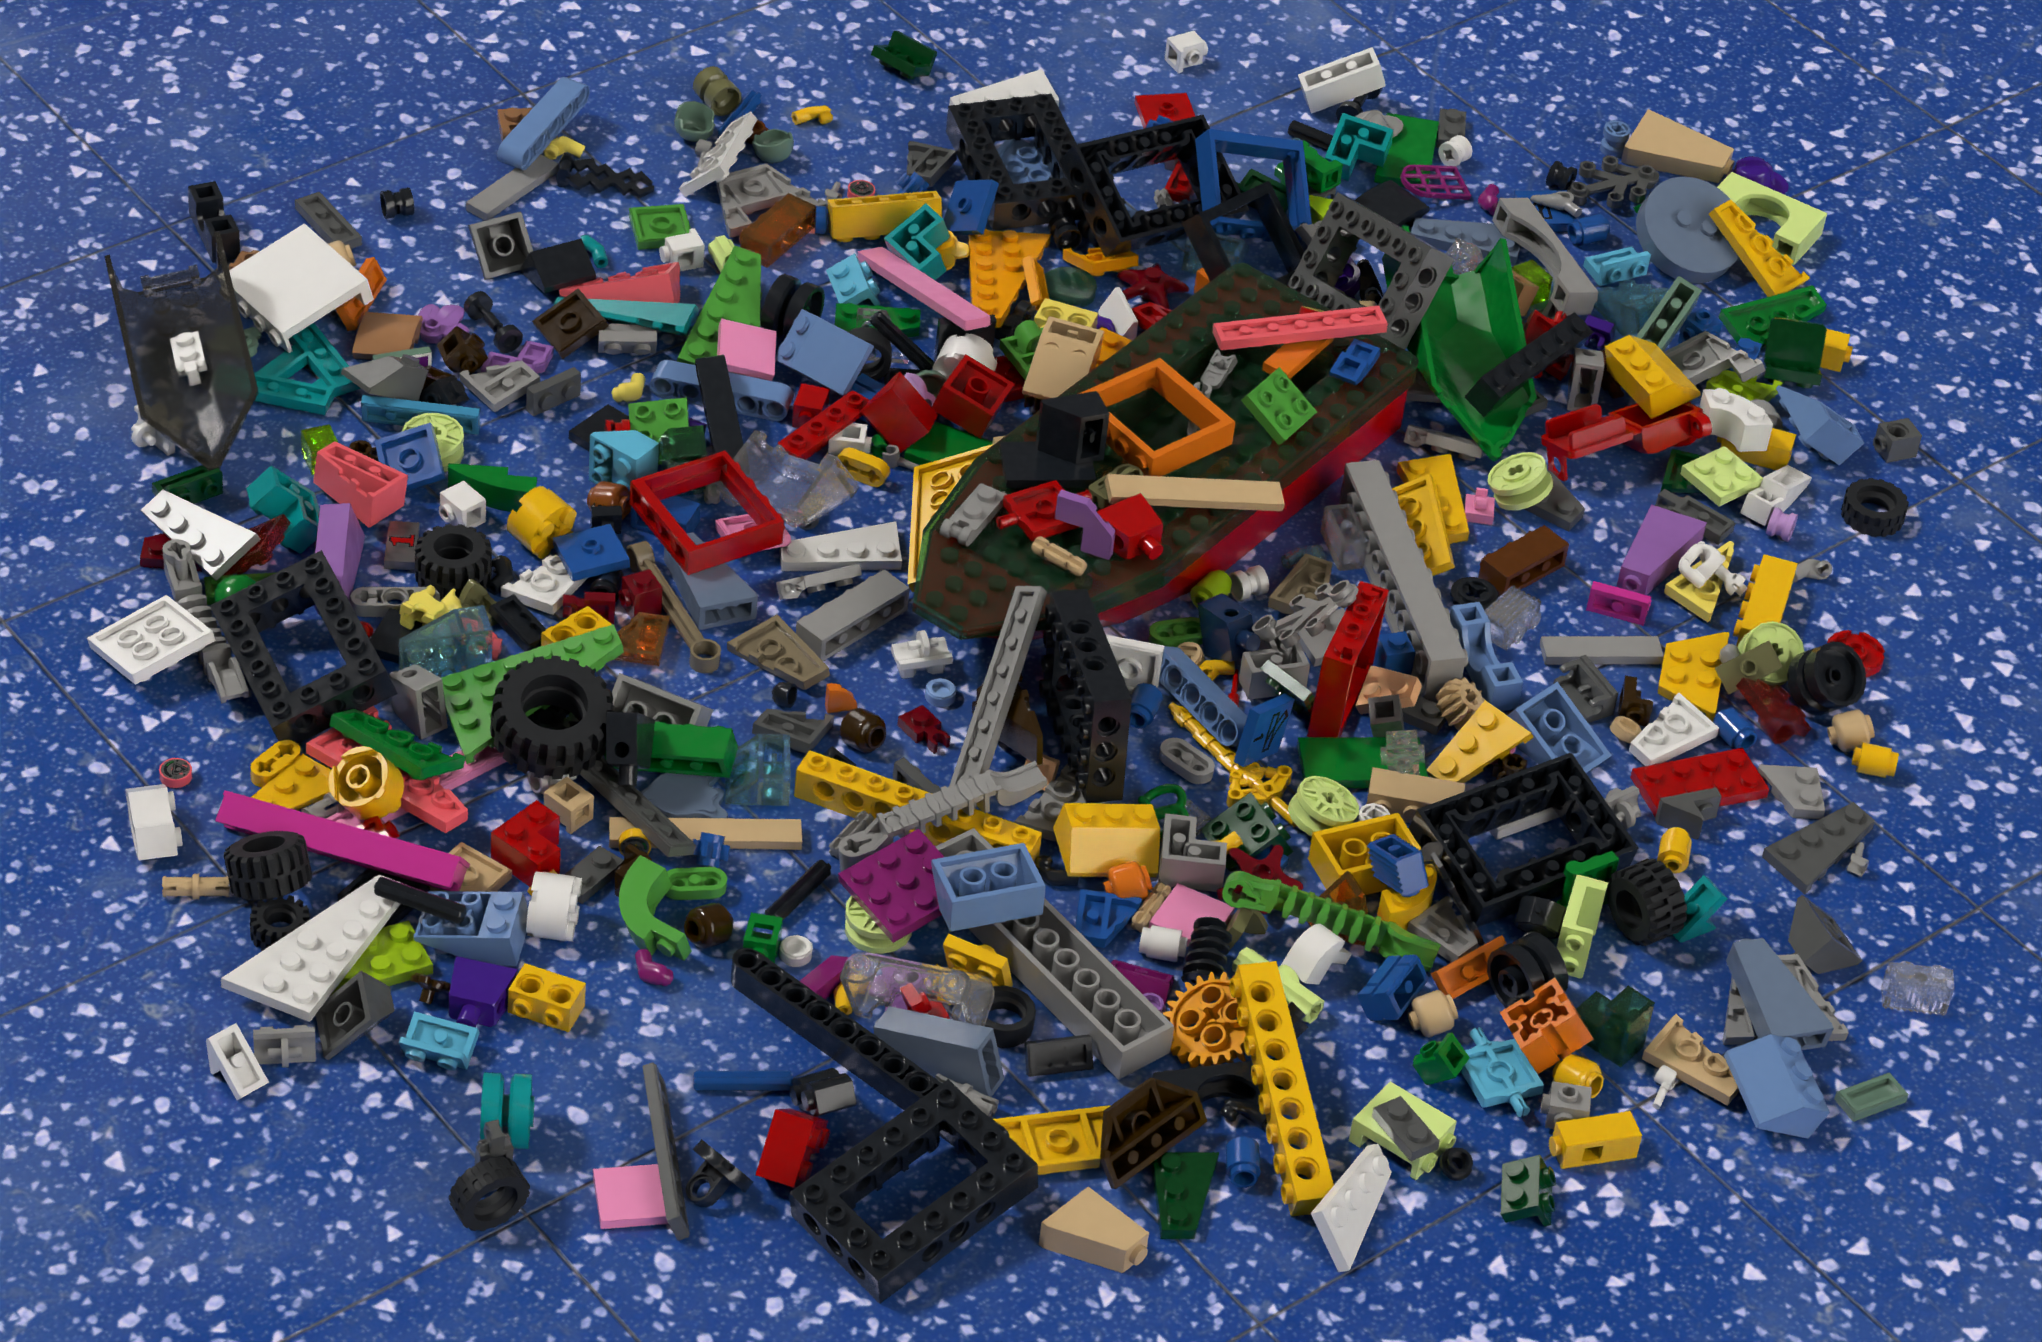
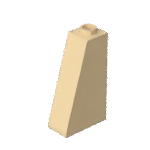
[1621,109,1735,183]

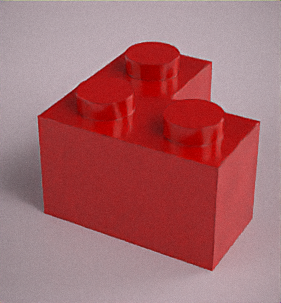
[491,800,561,887]
[755,1108,830,1188]

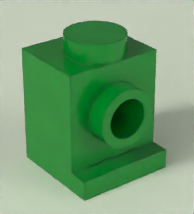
[743,912,783,963]
[1413,1032,1470,1085]

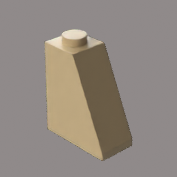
[1039,1187,1149,1273]

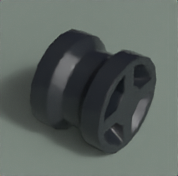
[1546,161,1577,190]

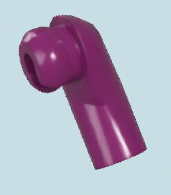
[1478,184,1499,215]
[635,949,674,986]

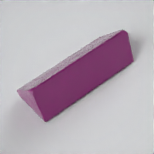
[800,955,857,1000]
[1111,959,1175,1004]

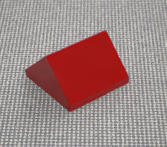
[859,372,938,454]

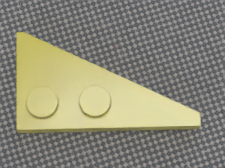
[1664,541,1734,622]

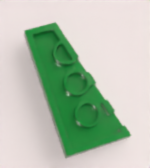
[1718,285,1827,347]
[330,709,466,780]

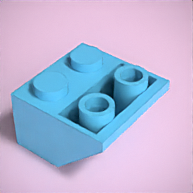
[589,430,659,491]

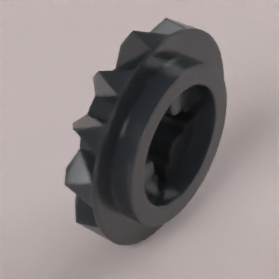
[1450,577,1498,612]

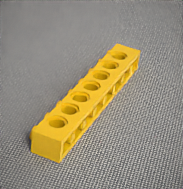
[794,750,1042,865]
[1229,961,1334,1217]

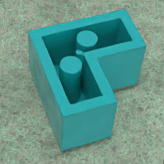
[1325,113,1394,181]
[884,203,950,280]
[246,465,320,554]

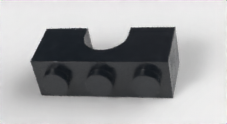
[188,181,240,263]

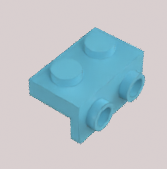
[1583,247,1651,286]
[826,253,881,306]
[399,1011,480,1071]

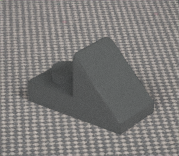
[1655,788,1721,839]

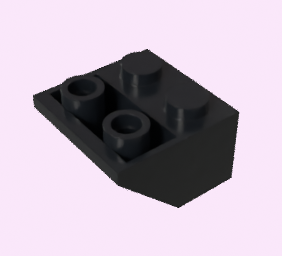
[1035,391,1110,464]

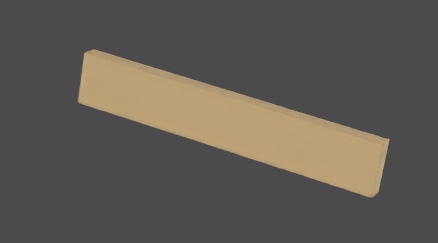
[1105,474,1285,511]
[609,817,802,850]

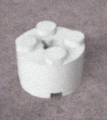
[933,333,997,379]
[526,871,582,942]

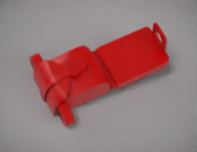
[1541,401,1712,481]

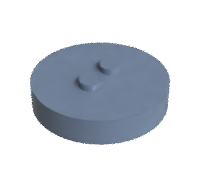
[1636,177,1739,283]

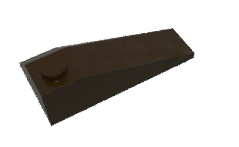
[972,674,1043,765]

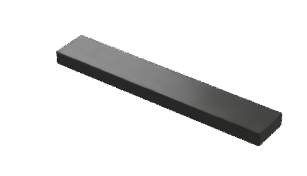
[580,757,696,857]
[642,1062,690,1240]

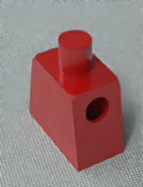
[1097,493,1163,560]

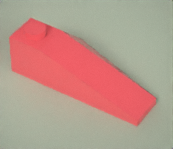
[559,262,680,303]

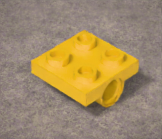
[943,933,1013,990]

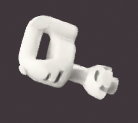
[1678,541,1747,596]

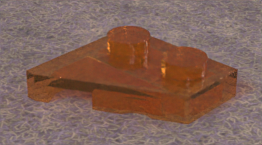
[614,612,670,666]

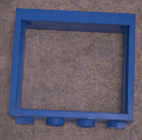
[1195,129,1312,243]

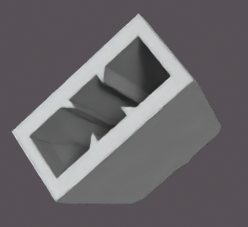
[1567,348,1604,411]
[389,665,448,740]

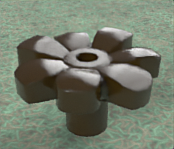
[410,973,451,1005]

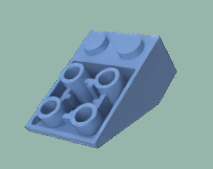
[1776,385,1864,465]
[414,891,528,966]

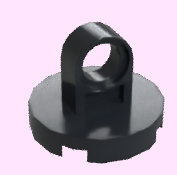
[686,1139,753,1208]

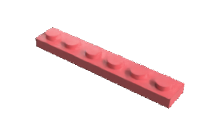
[1212,306,1388,350]

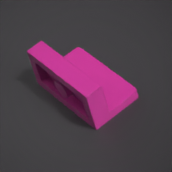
[1586,581,1651,626]

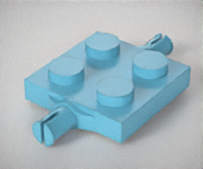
[1461,1027,1544,1117]

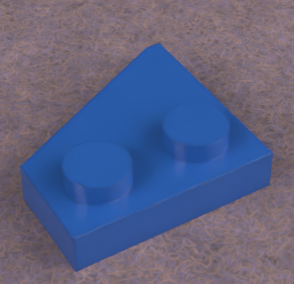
[1075,889,1142,948]

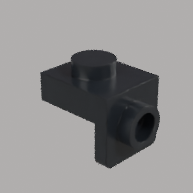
[419,375,470,406]

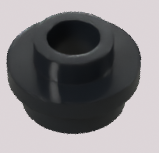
[1440,1148,1473,1181]

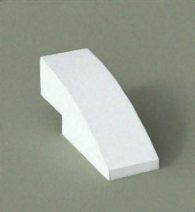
[1740,465,1812,526]

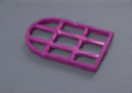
[1400,164,1471,200]

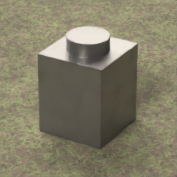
[1368,694,1405,737]

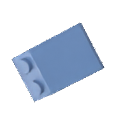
[775,309,874,396]
[1508,682,1612,773]

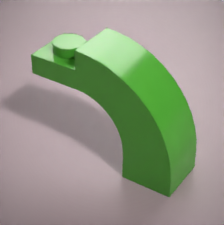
[619,855,692,961]

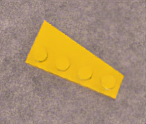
[1709,199,1810,297]
[1396,453,1469,544]
[1392,473,1455,576]

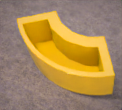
[1377,864,1437,931]

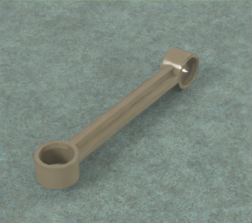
[626,541,721,673]

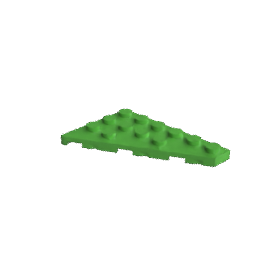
[441,624,624,764]

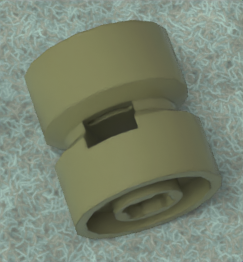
[693,66,741,116]

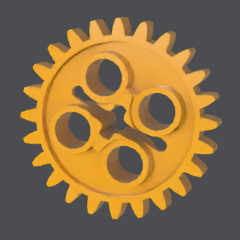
[1163,972,1268,1068]

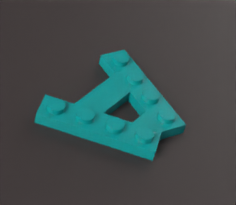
[212,323,361,415]

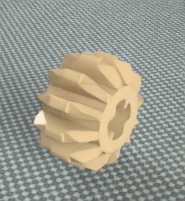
[1435,677,1485,731]

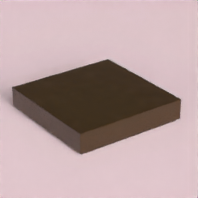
[532,288,609,359]

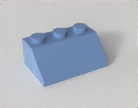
[931,843,1046,932]
[1724,1034,1830,1139]

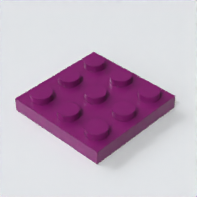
[838,828,944,943]

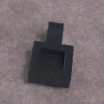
[995,300,1032,340]

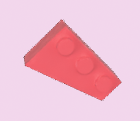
[313,441,408,528]

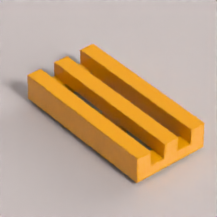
[1022,255,1050,311]

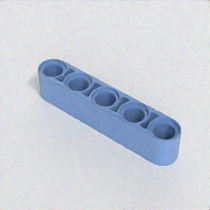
[497,77,590,170]
[649,360,794,421]
[1159,646,1248,747]

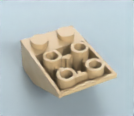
[1022,316,1104,399]

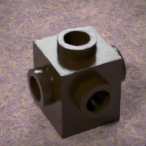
[437,326,488,375]

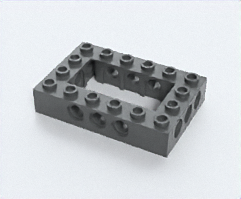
[1285,192,1454,358]

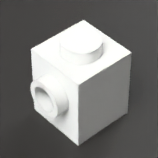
[439,481,486,528]

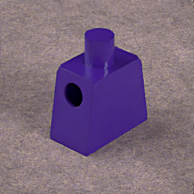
[449,956,518,1028]

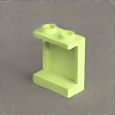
[1557,874,1608,978]
[1349,1081,1457,1180]

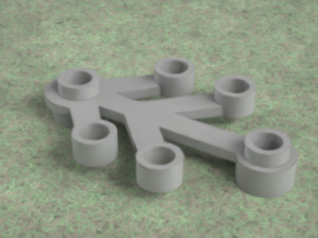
[1252,580,1358,648]

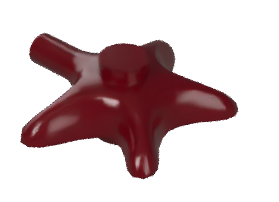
[1117,263,1189,309]
[1217,845,1303,915]

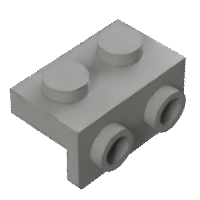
[598,324,657,355]

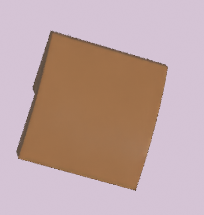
[352,312,423,360]

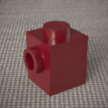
[619,569,663,622]

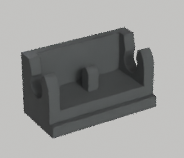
[1553,655,1618,723]

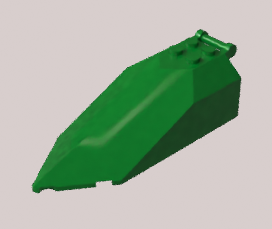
[1382,225,1537,462]

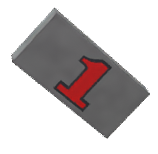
[384,521,420,570]

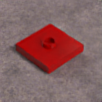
[1134,93,1195,128]

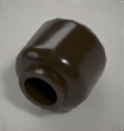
[840,708,886,753]
[684,903,734,948]

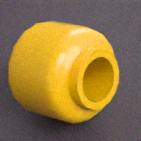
[1553,1054,1604,1098]

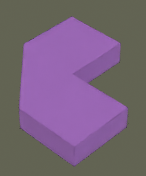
[481,340,554,374]
[1055,489,1116,560]

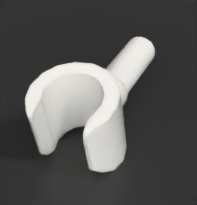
[1652,1065,1677,1109]

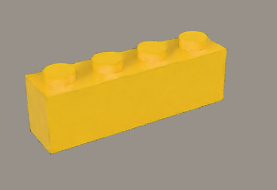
[827,191,942,242]
[1733,554,1798,647]

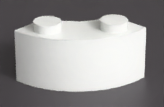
[1699,388,1773,452]
[125,784,183,860]

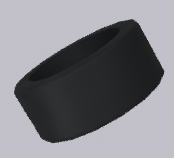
[848,327,892,381]
[971,986,1036,1048]

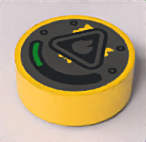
[619,828,651,856]

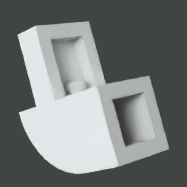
[1281,924,1352,985]

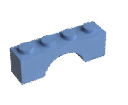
[1450,602,1523,711]

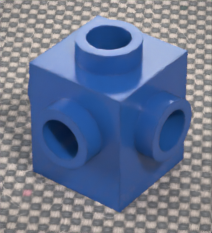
[1678,308,1723,344]

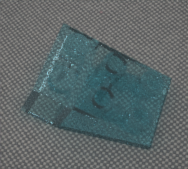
[1594,280,1668,337]
[399,605,492,678]

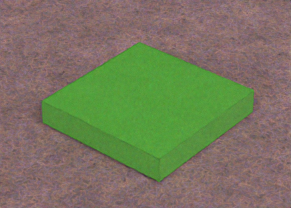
[629,204,691,250]

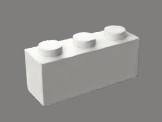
[1298,47,1386,114]

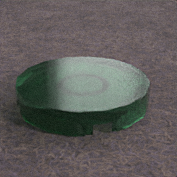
[1045,267,1097,308]

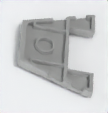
[717,163,827,238]
[1664,331,1766,386]
[1723,954,1849,1045]

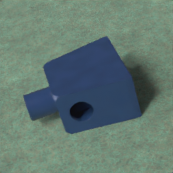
[1198,593,1260,662]

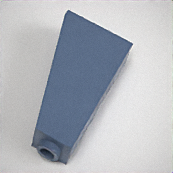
[664,532,758,630]
[1726,938,1834,1050]
[873,1006,1004,1097]

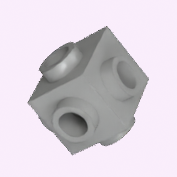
[1540,1081,1592,1129]

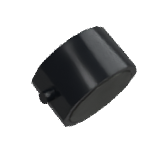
[1514,896,1567,939]

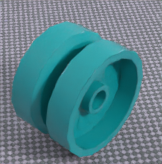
[480,1072,535,1149]

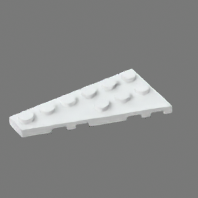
[221,875,403,1022]

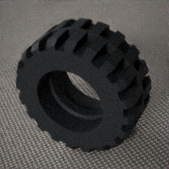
[490,656,615,779]

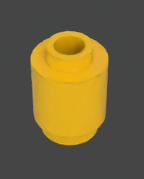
[1851,742,1899,778]
[1657,827,1692,873]

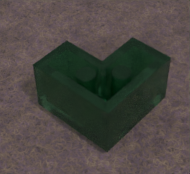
[658,425,707,496]
[1576,985,1655,1067]

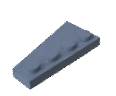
[1410,218,1521,266]

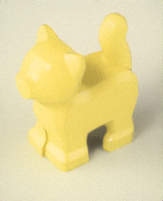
[399,585,464,639]

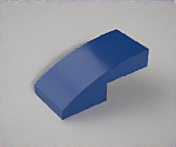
[1329,338,1380,385]

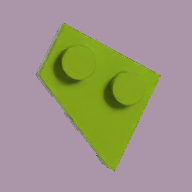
[1705,370,1783,402]

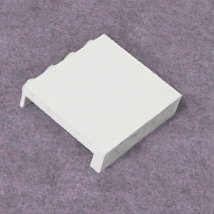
[220,223,374,353]

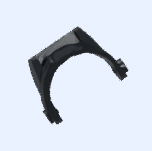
[1357,259,1383,305]

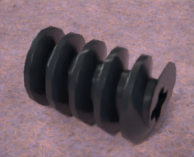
[1181,917,1232,986]

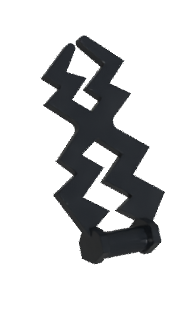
[556,153,654,198]
[1421,841,1485,946]

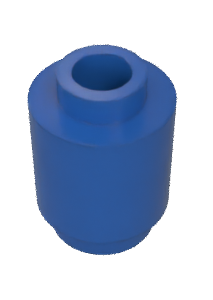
[1567,213,1610,246]
[1129,683,1163,729]
[1713,708,1757,751]
[1226,1136,1261,1188]

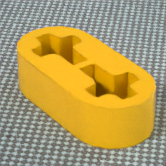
[834,447,891,487]
[250,740,301,788]

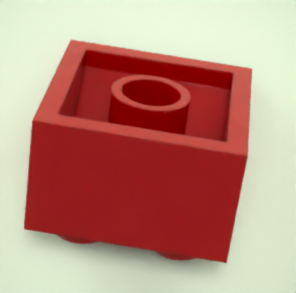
[931,354,1015,439]

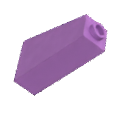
[314,503,365,614]
[1616,505,1707,595]

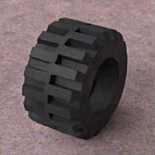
[415,524,492,600]
[224,831,312,900]
[1607,858,1687,946]

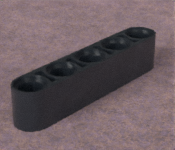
[695,354,748,474]

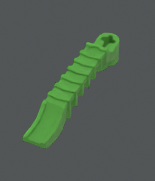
[1222,871,1441,972]

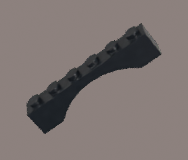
[1465,312,1594,417]

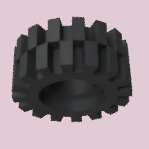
[250,895,310,951]

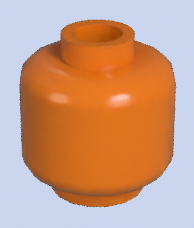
[1103,861,1153,901]

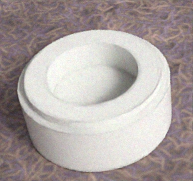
[779,935,813,967]

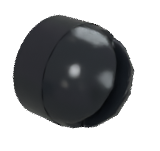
[772,682,797,708]

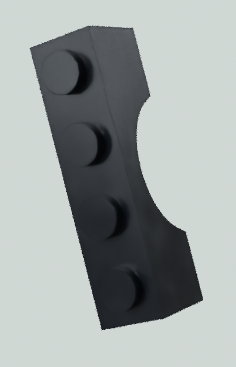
[1152,1058,1286,1106]

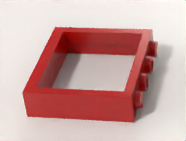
[630,450,786,575]
[1307,581,1389,737]

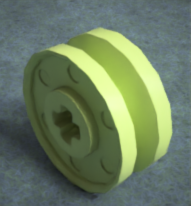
[402,413,464,472]
[1488,452,1553,510]
[1737,621,1805,689]
[1288,776,1359,837]
[845,896,912,954]

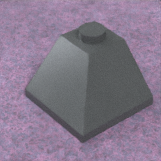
[468,211,533,280]
[341,354,429,401]
[1788,895,1863,974]
[316,971,395,1060]

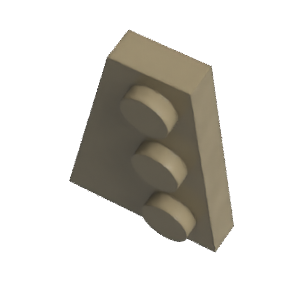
[1268,553,1333,615]
[727,614,830,690]

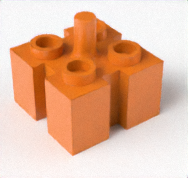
[1500,978,1594,1074]

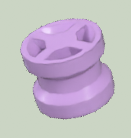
[1766,507,1798,542]

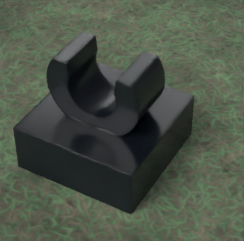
[590,506,622,534]

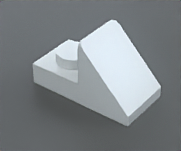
[206,1023,269,1100]

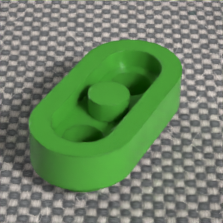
[1148,617,1203,647]
[666,867,727,900]

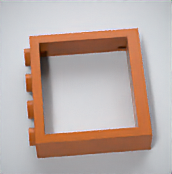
[1079,358,1236,476]

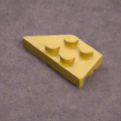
[1658,632,1729,722]
[993,1105,1111,1175]

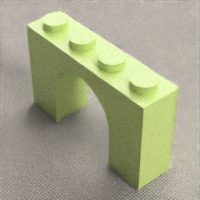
[1717,172,1827,266]

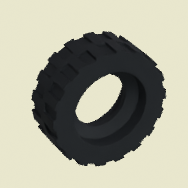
[1841,478,1909,537]
[449,1156,530,1231]

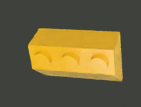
[1605,335,1701,419]
[1053,803,1160,878]

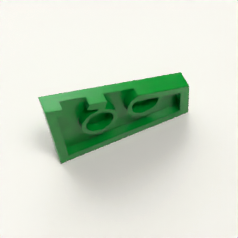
[835,303,921,337]

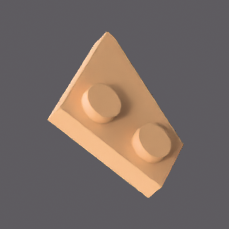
[1355,666,1422,714]

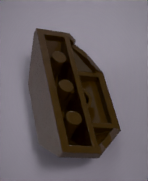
[1100,1078,1208,1189]

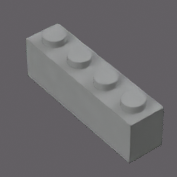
[796,569,910,661]

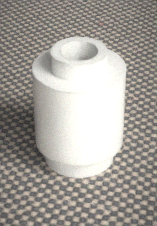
[1139,925,1188,962]

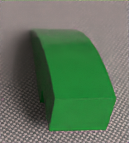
[448,463,537,512]

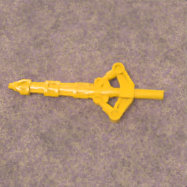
[1168,702,1297,827]

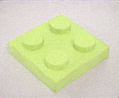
[1680,446,1763,507]

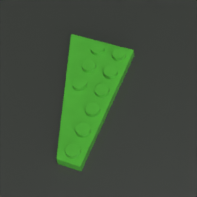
[677,246,761,376]

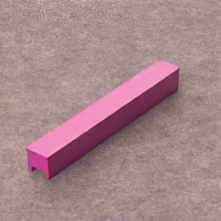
[215,790,470,891]

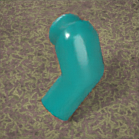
[581,235,608,268]

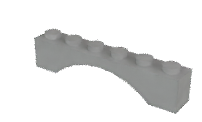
[1492,198,1599,316]

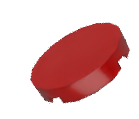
[1827,630,1885,677]

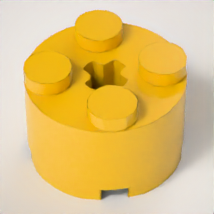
[507,486,577,559]
[328,746,404,820]

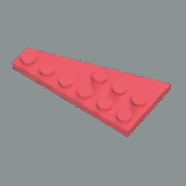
[306,706,468,833]

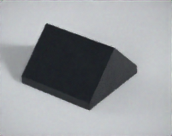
[521,238,596,293]

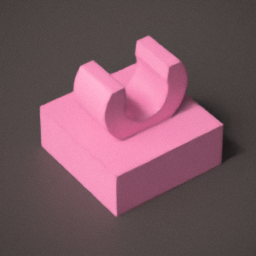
[1464,487,1495,525]

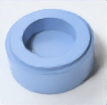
[925,678,956,707]

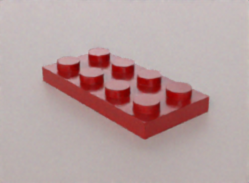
[1630,747,1769,818]

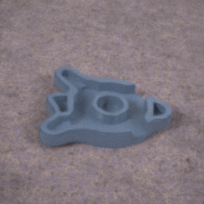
[641,773,728,818]

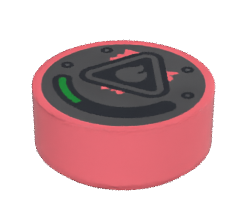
[847,180,875,198]
[159,758,192,788]

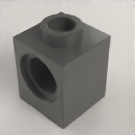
[1873,418,1922,463]

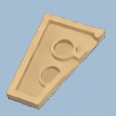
[1642,1014,1739,1106]

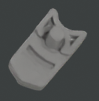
[1200,350,1238,389]

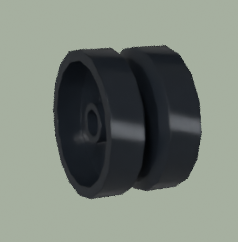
[761,273,825,338]
[1787,641,1866,715]
[1487,932,1568,1008]

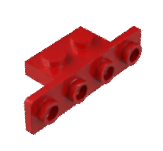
[777,391,870,462]

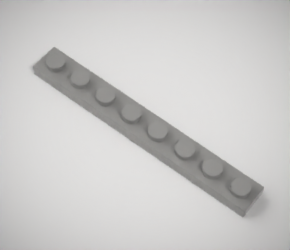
[949,586,1048,809]

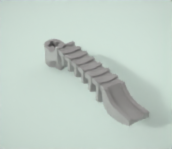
[162,539,249,704]
[839,761,1047,872]

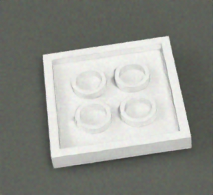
[87,595,216,685]

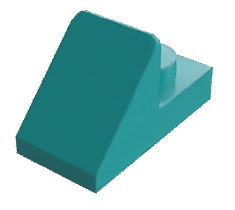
[1673,875,1728,943]

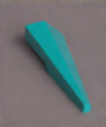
[554,297,700,337]

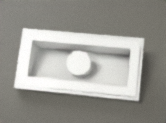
[1098,287,1138,342]

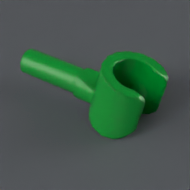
[871,434,888,458]

